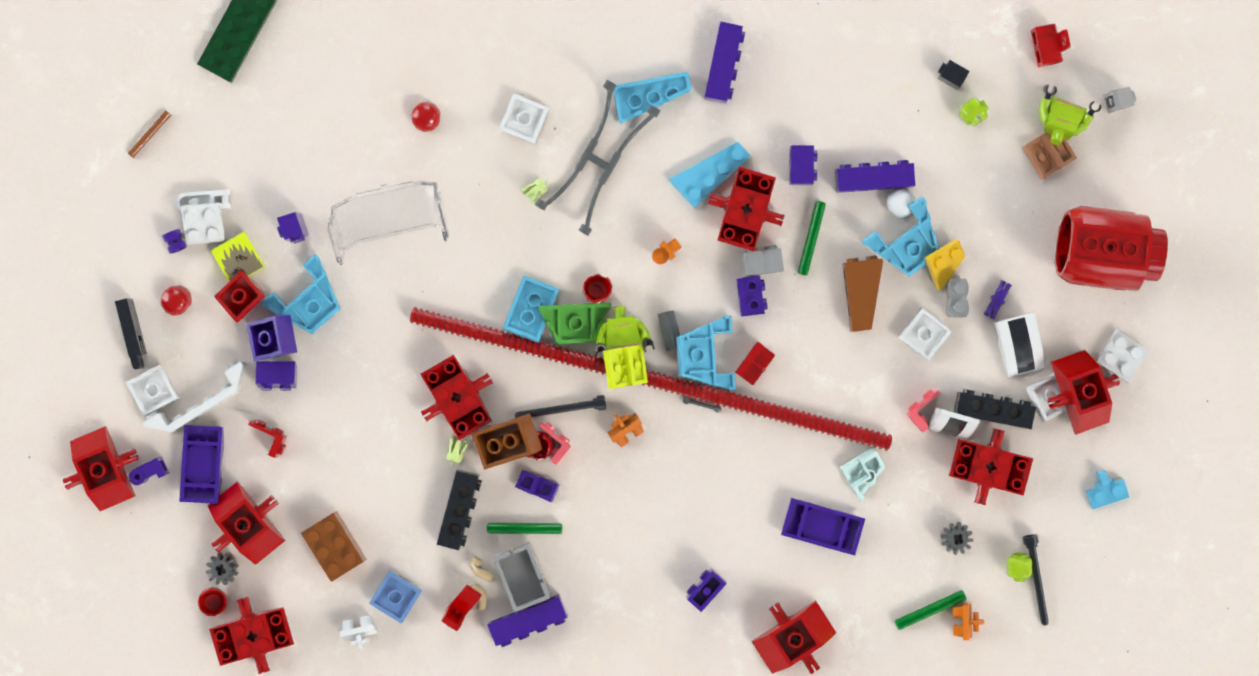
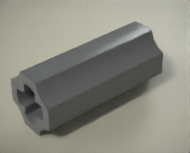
[657,310,680,351]

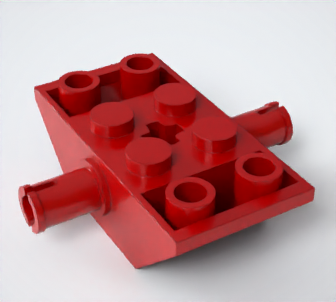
[708,166,785,252]
[1047,350,1120,435]
[421,355,493,440]
[63,426,139,511]
[948,428,1034,506]
[207,481,286,565]
[209,597,294,674]
[751,600,837,674]

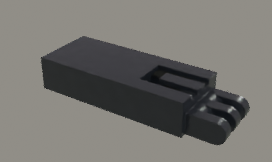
[115,298,147,370]

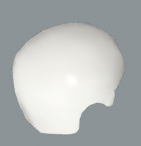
[887,188,916,218]

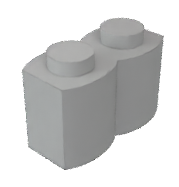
[742,245,784,277]
[946,279,969,317]

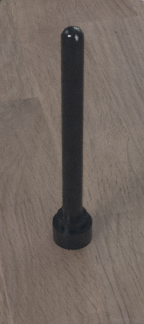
[515,395,606,418]
[1022,534,1049,626]

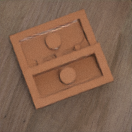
[1022,133,1077,180]

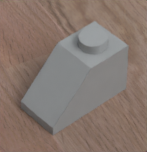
[1103,87,1136,113]

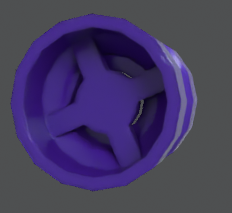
[162,229,187,254]

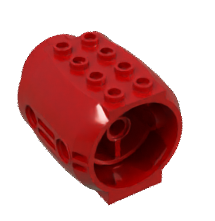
[1054,206,1168,291]

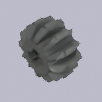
[940,522,974,555]
[206,552,239,585]

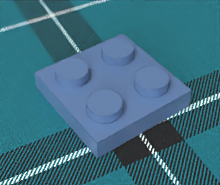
[369,570,422,624]

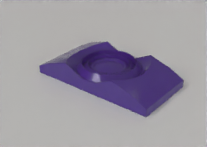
[179,425,224,504]
[781,498,865,556]

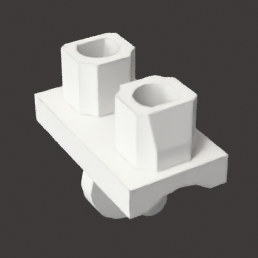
[340,616,378,649]

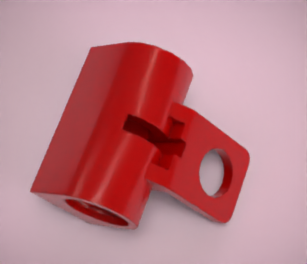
[1030,24,1071,68]

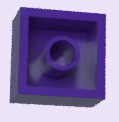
[246,315,298,361]

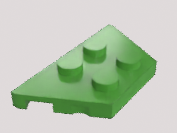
[538,302,611,344]

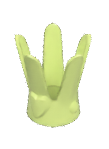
[520,178,549,205]
[446,436,469,466]

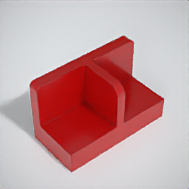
[735,342,775,385]

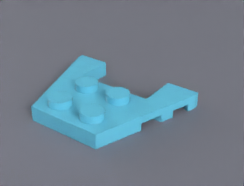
[862,196,939,277]
[260,254,341,334]
[676,316,736,390]

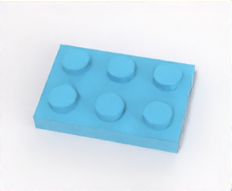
[503,276,559,343]

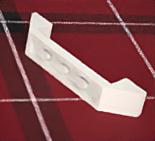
[143,361,246,432]

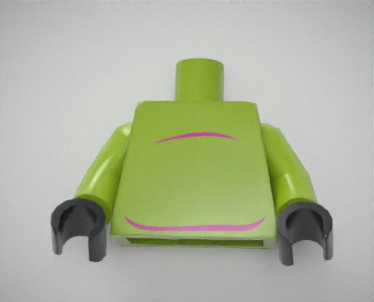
[1038,84,1101,145]
[595,306,655,357]

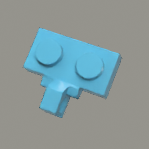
[1086,470,1130,509]

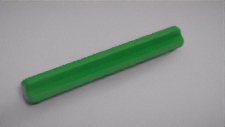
[798,201,826,276]
[487,523,562,534]
[894,590,966,630]

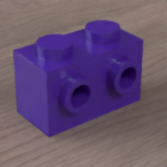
[789,145,818,186]
[277,212,309,244]
[736,276,768,317]
[255,361,297,391]
[686,568,727,612]

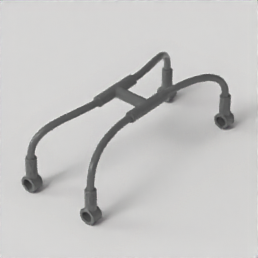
[535,80,660,236]

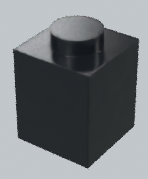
[937,60,970,90]

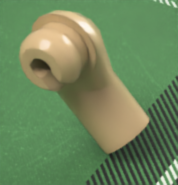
[470,557,494,582]
[469,584,487,610]

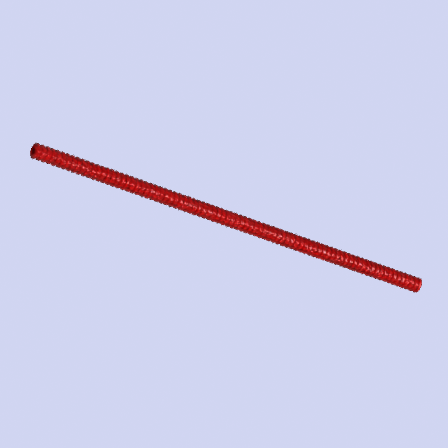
[410,307,892,451]

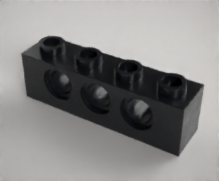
[953,389,1036,430]
[436,469,482,551]

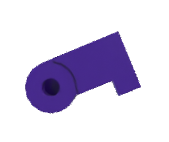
[129,456,170,485]

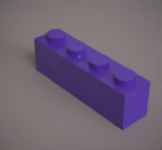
[704,21,745,104]
[835,160,916,193]
[487,594,568,647]

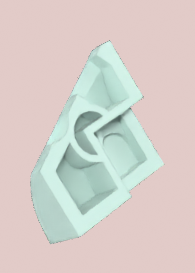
[840,447,885,501]

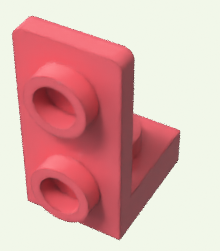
[906,389,940,432]
[539,422,571,465]

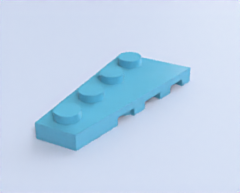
[614,72,692,124]
[668,142,751,208]

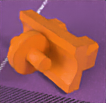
[652,238,682,265]
[607,413,644,447]
[953,603,984,640]

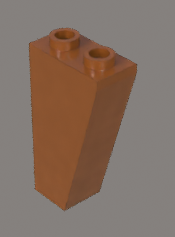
[842,255,883,332]

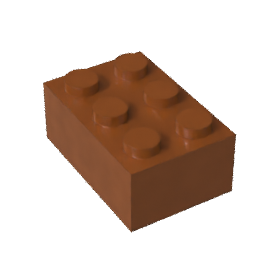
[471,413,543,470]
[301,511,367,582]

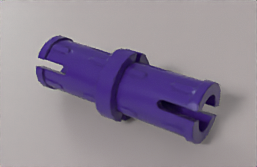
[984,280,1012,320]

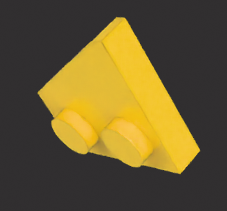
[925,239,965,290]

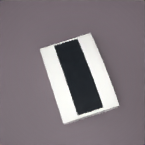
[994,312,1045,378]
[928,408,980,439]

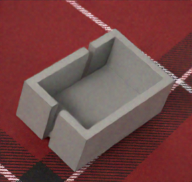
[493,542,551,612]

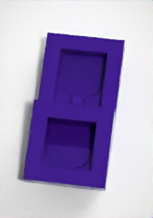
[515,469,560,502]

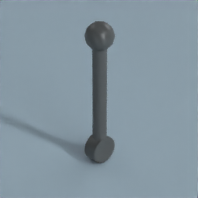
[682,397,721,413]

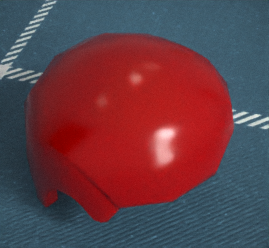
[411,101,441,132]
[582,274,612,303]
[161,285,192,316]
[526,431,553,461]
[198,587,228,616]

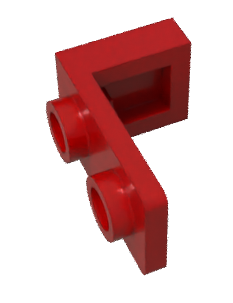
[248,419,287,458]
[441,585,482,631]

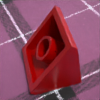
[214,270,265,323]

